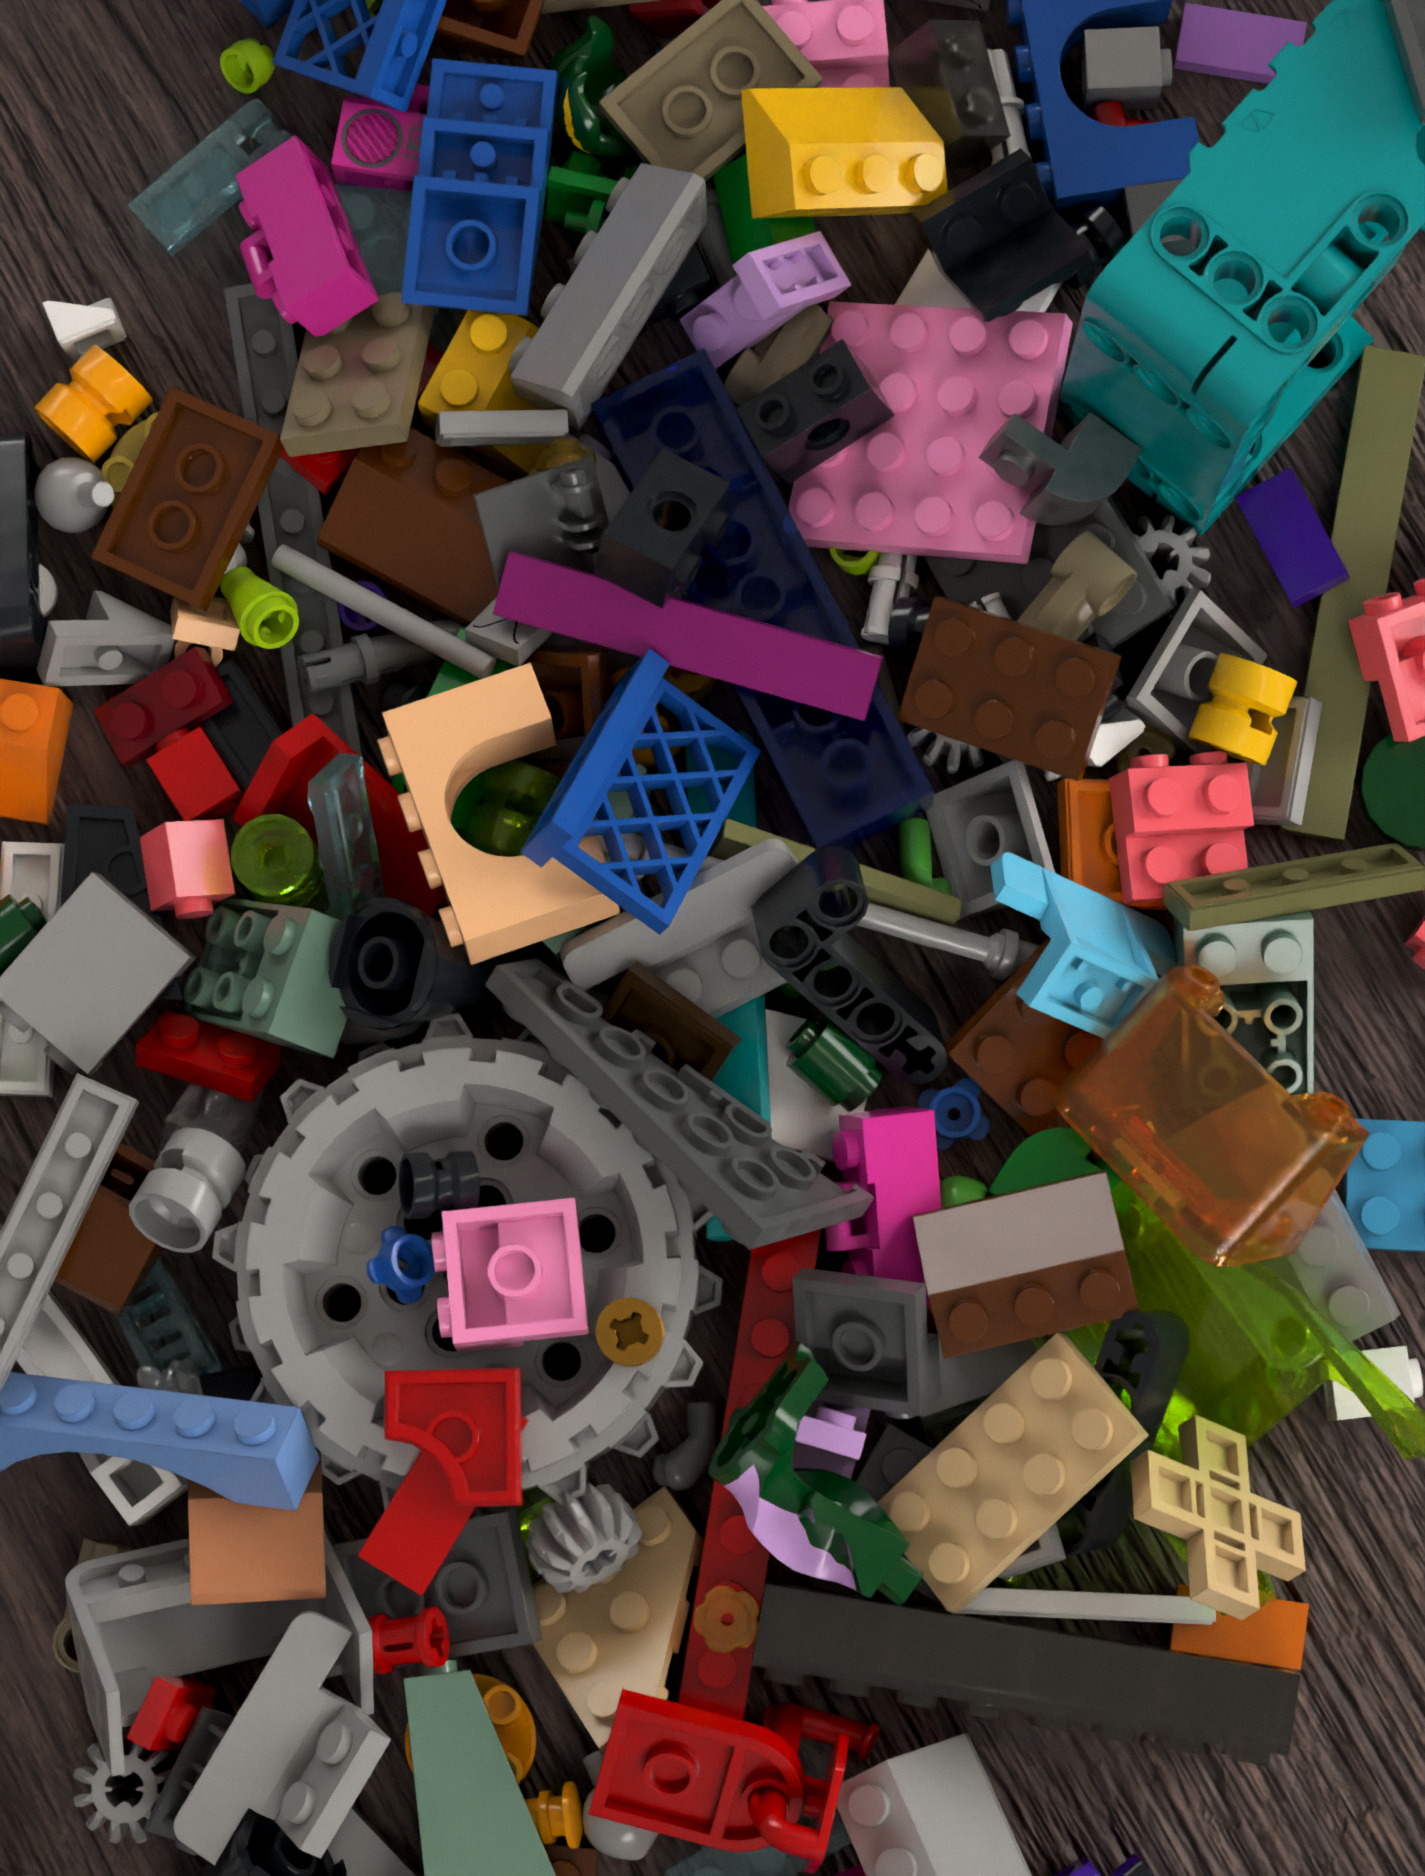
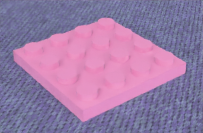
[783,302,1073,564]

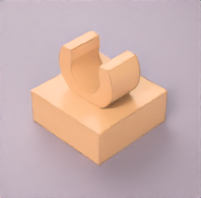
[170,597,240,667]

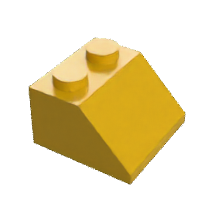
[417,310,551,476]

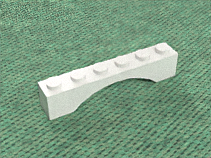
[0,1224,188,1526]

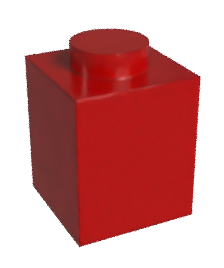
[146,726,244,821]

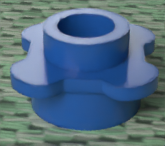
[918,1079,990,1150]
[367,1226,435,1305]

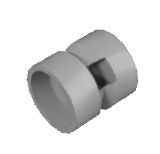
[129,1127,246,1253]

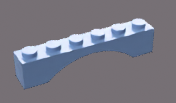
[0,1372,320,1511]

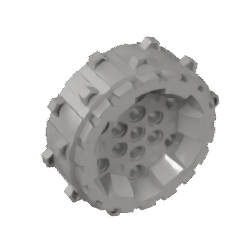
[212,1013,723,1516]

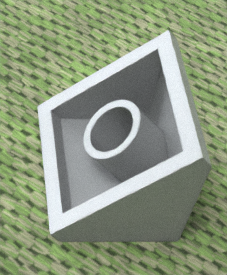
[1125,587,1267,756]
[923,760,1055,920]

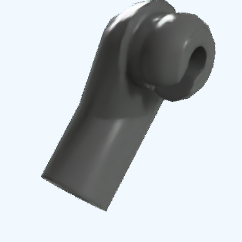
[652,1402,719,1491]

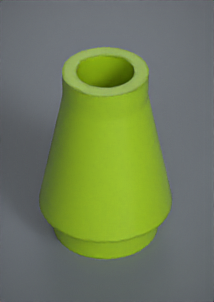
[221,566,299,649]

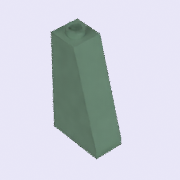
[404,1660,556,1876]

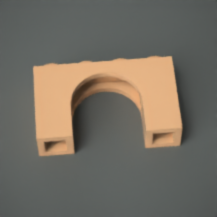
[377,663,620,965]

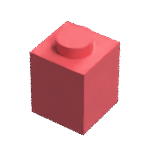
[139,819,235,919]

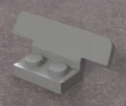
[560,839,800,1019]
[173,1611,391,1865]

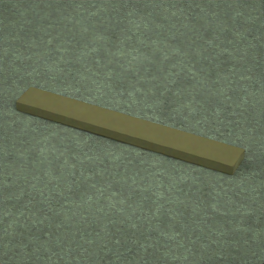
[1278,345,1425,844]

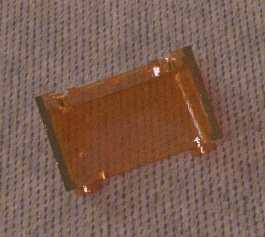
[1054,964,1370,1267]

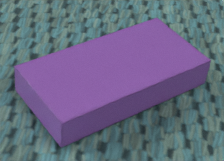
[1173,3,1307,84]

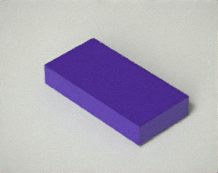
[1235,467,1351,608]

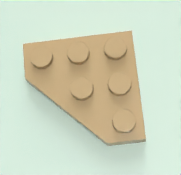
[532,1486,704,1753]

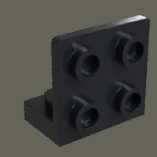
[912,148,1094,322]

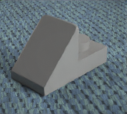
[36,591,175,686]

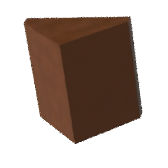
[515,643,611,779]

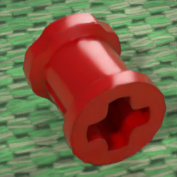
[367,1606,450,1675]

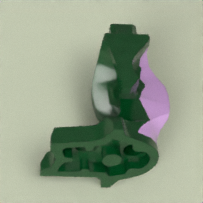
[709,1341,924,1606]

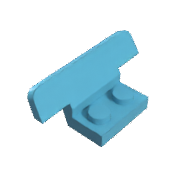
[990,852,1177,1044]

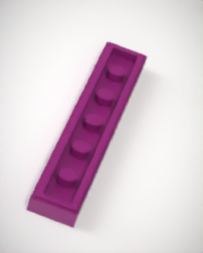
[493,551,883,721]

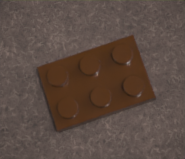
[90,386,284,612]
[897,596,1122,781]
[945,937,1166,1137]

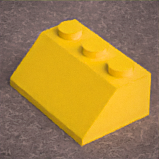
[741,87,948,219]

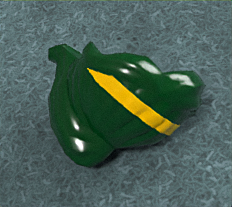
[545,15,635,161]

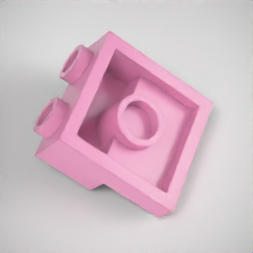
[762,0,890,88]
[432,1198,589,1353]

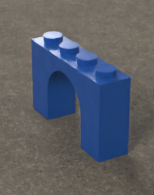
[1003,0,1199,218]

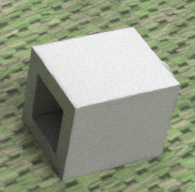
[1079,27,1172,112]

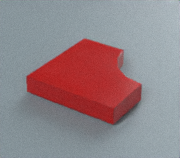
[385,1368,523,1507]

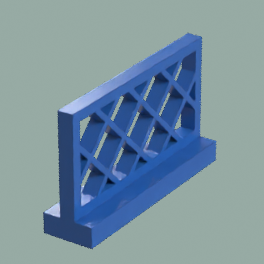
[272,0,447,113]
[520,648,761,935]

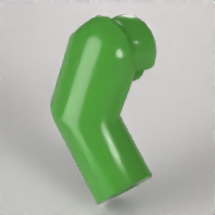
[898,818,952,895]

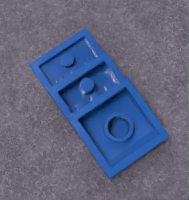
[401,58,559,316]

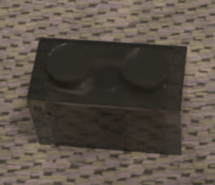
[889,19,1011,168]

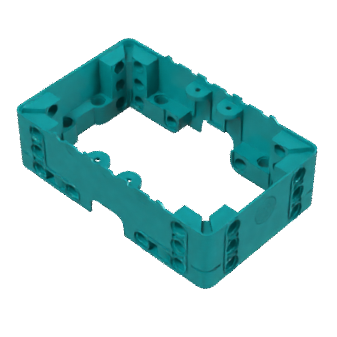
[1055,0,1425,538]

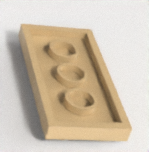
[877,1332,1149,1612]

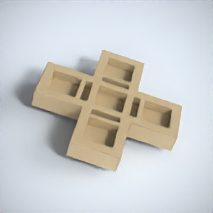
[1130,1414,1306,1620]

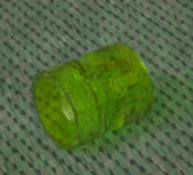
[461,760,562,857]
[231,814,325,907]

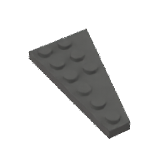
[485,958,875,1250]

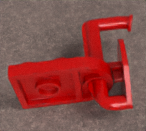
[588,1689,880,1874]

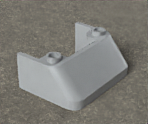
[65,1531,374,1777]

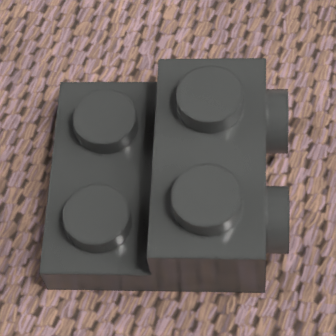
[792,1268,941,1419]

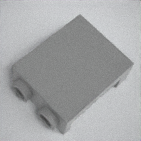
[0,872,197,1075]

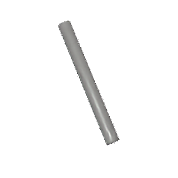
[272,544,497,679]

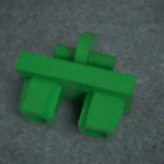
[545,151,639,236]

